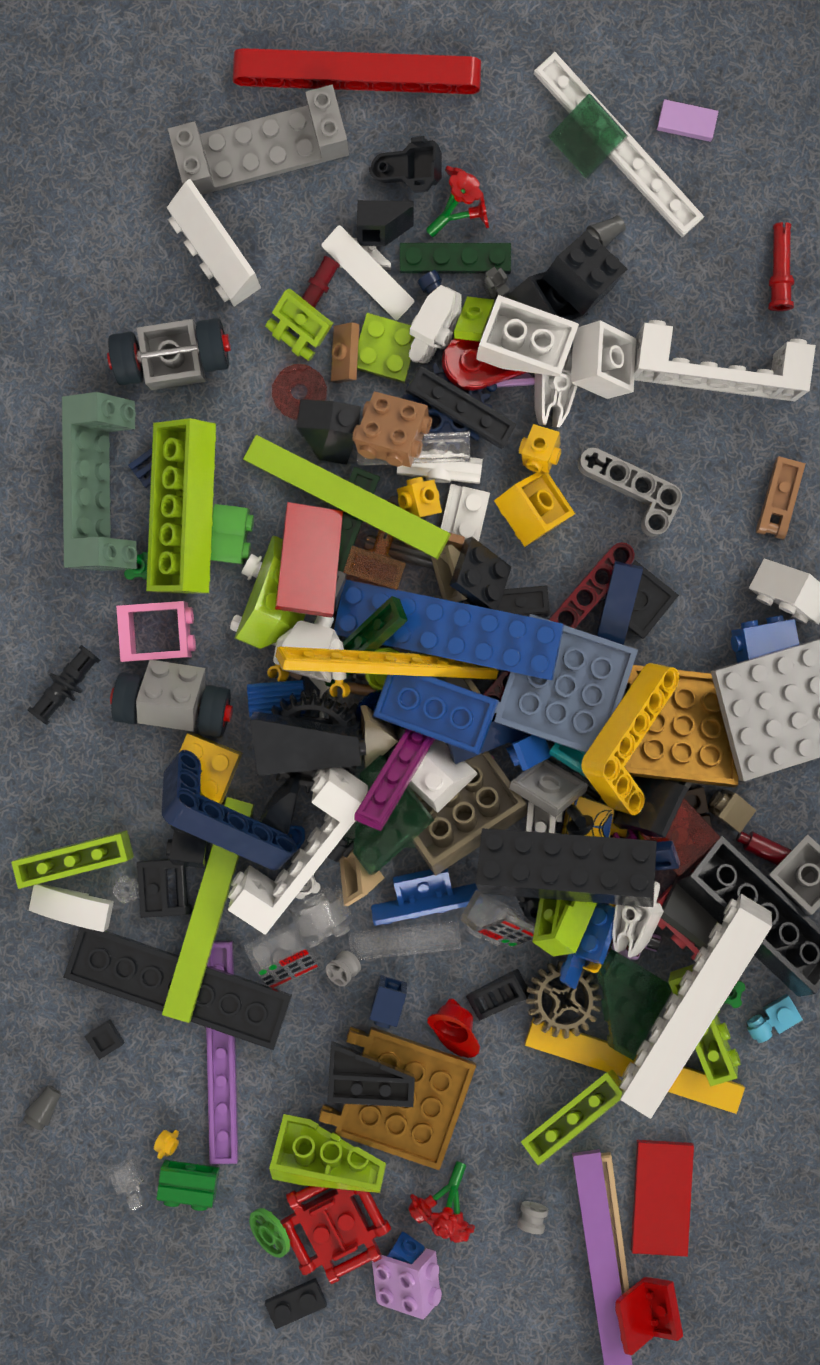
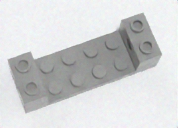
[168,84,349,195]

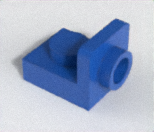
[387,1232,425,1264]

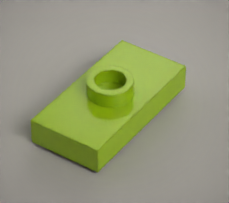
[454,296,494,341]

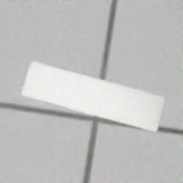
[322,225,414,320]

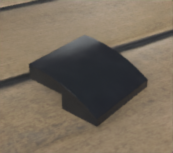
[613,777,688,838]

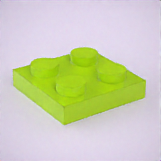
[357,313,415,384]

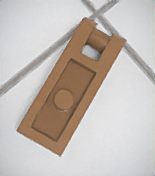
[756,456,806,540]

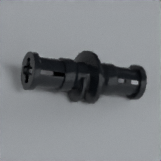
[28,645,101,725]

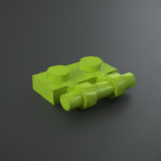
[265,288,334,361]

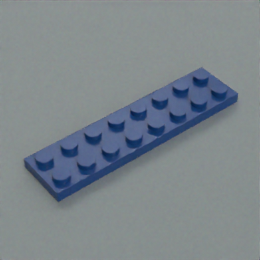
[334,580,564,680]

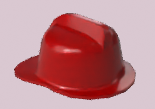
[427,998,480,1058]

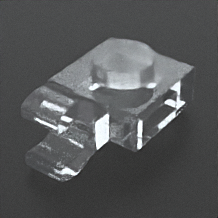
[106,1155,145,1211]

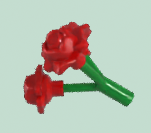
[408,1161,475,1243]

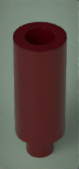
[736,831,792,865]

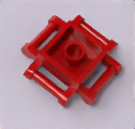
[280,1186,391,1284]

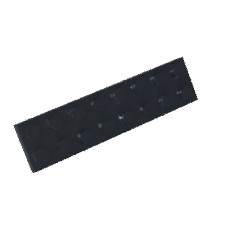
[63,927,292,1050]

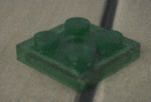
[548,94,628,178]

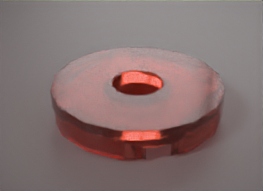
[272,364,327,420]

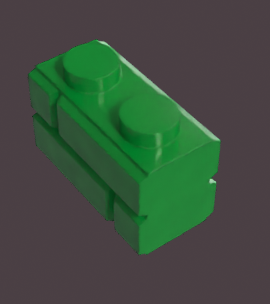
[156,1160,220,1211]

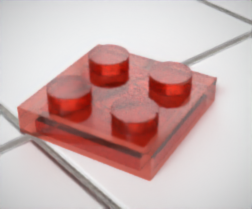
[639,799,721,876]

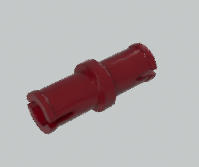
[302,256,340,308]

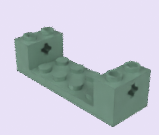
[62,392,137,571]

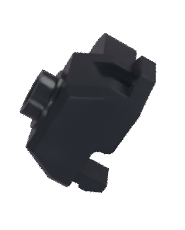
[369,136,442,193]

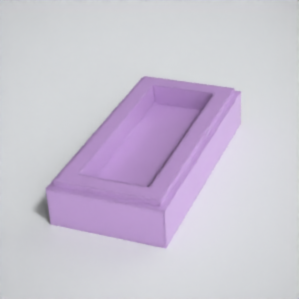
[657,99,718,142]

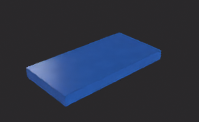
[373,675,499,755]

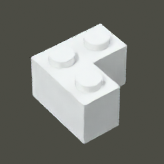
[749,559,820,625]

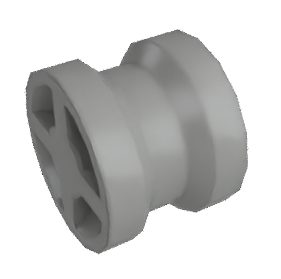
[326,951,361,986]
[517,1201,549,1234]

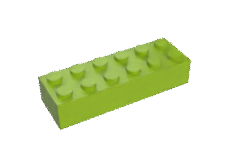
[146,418,216,594]

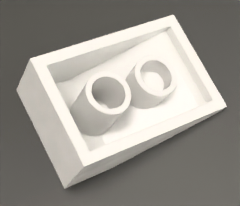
[476,295,579,377]

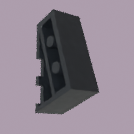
[327,1041,415,1107]

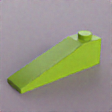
[269,1114,386,1193]

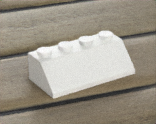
[167,179,261,307]

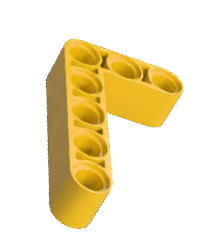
[581,663,679,815]

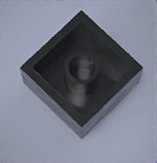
[542,231,627,316]

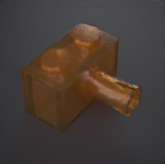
[343,530,406,590]

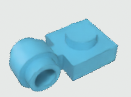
[747,994,803,1043]

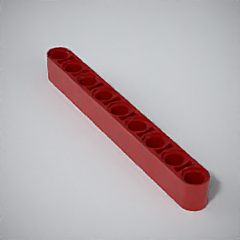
[233,48,481,94]

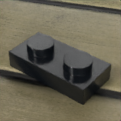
[265,1278,327,1329]

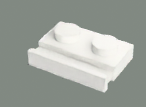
[441,484,490,541]

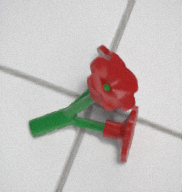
[426,166,489,237]

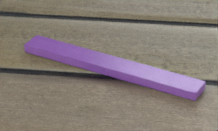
[206,941,238,1164]
[572,1149,632,1365]

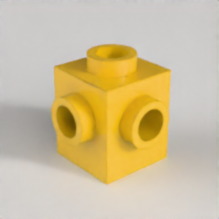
[519,424,561,473]
[397,477,442,518]

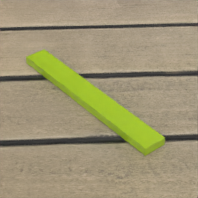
[243,435,451,560]
[162,797,255,1023]

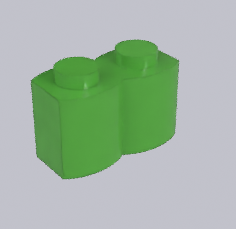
[210,504,254,565]

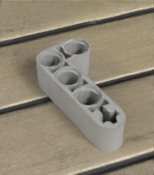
[577,448,682,537]

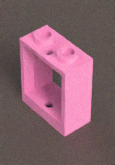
[116,601,196,662]

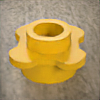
[154,1130,179,1159]

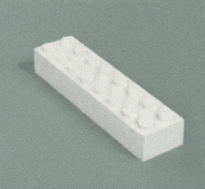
[620,894,772,1119]

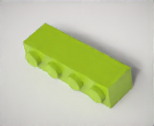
[11,830,134,889]
[521,1070,623,1165]

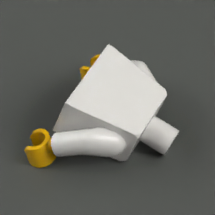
[267,616,350,698]

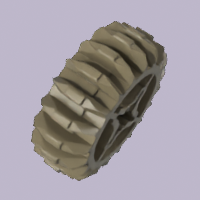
[525,961,602,1039]

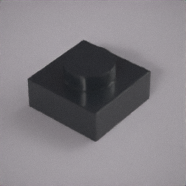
[84,1019,125,1060]

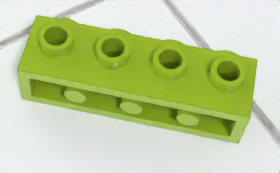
[668,964,741,1087]

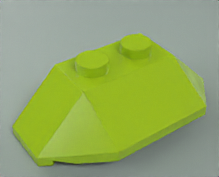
[234,536,306,649]

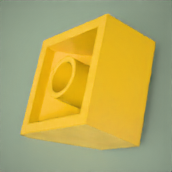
[494,471,575,547]

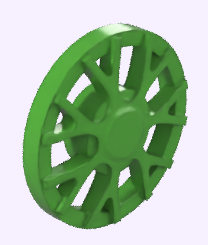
[249,1208,290,1258]

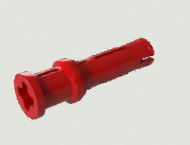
[768,222,794,311]

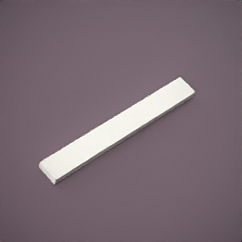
[534,52,704,237]

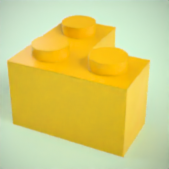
[180,732,243,804]

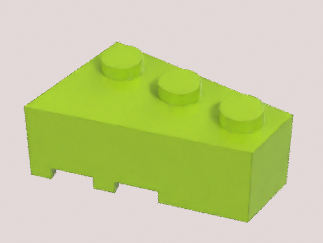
[532,898,597,957]

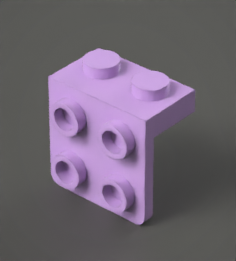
[372,1248,442,1320]

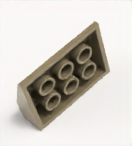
[393,751,528,876]

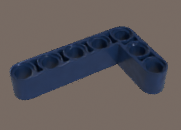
[162,750,297,871]

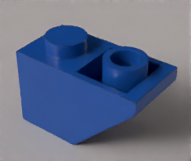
[506,734,551,771]

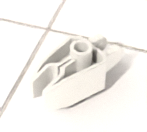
[408,285,462,364]
[534,349,577,427]
[612,882,664,958]

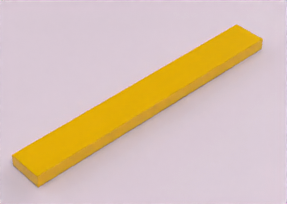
[275,646,499,679]
[524,1017,745,1114]

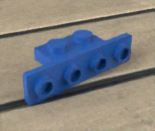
[371,868,483,926]
[560,903,615,989]

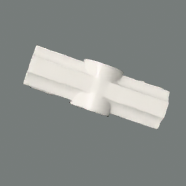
[397,450,483,484]

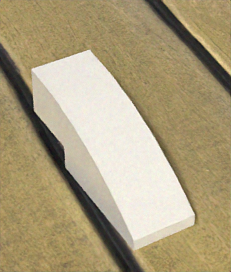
[29,884,114,932]

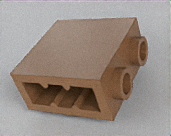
[353,391,432,468]

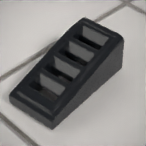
[466,969,530,1021]

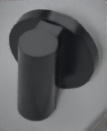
[566,804,594,836]

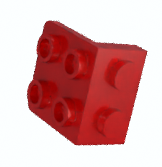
[615,1277,683,1355]

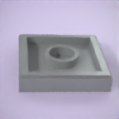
[509,759,588,818]

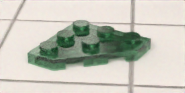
[353,755,434,875]
[597,949,672,1060]

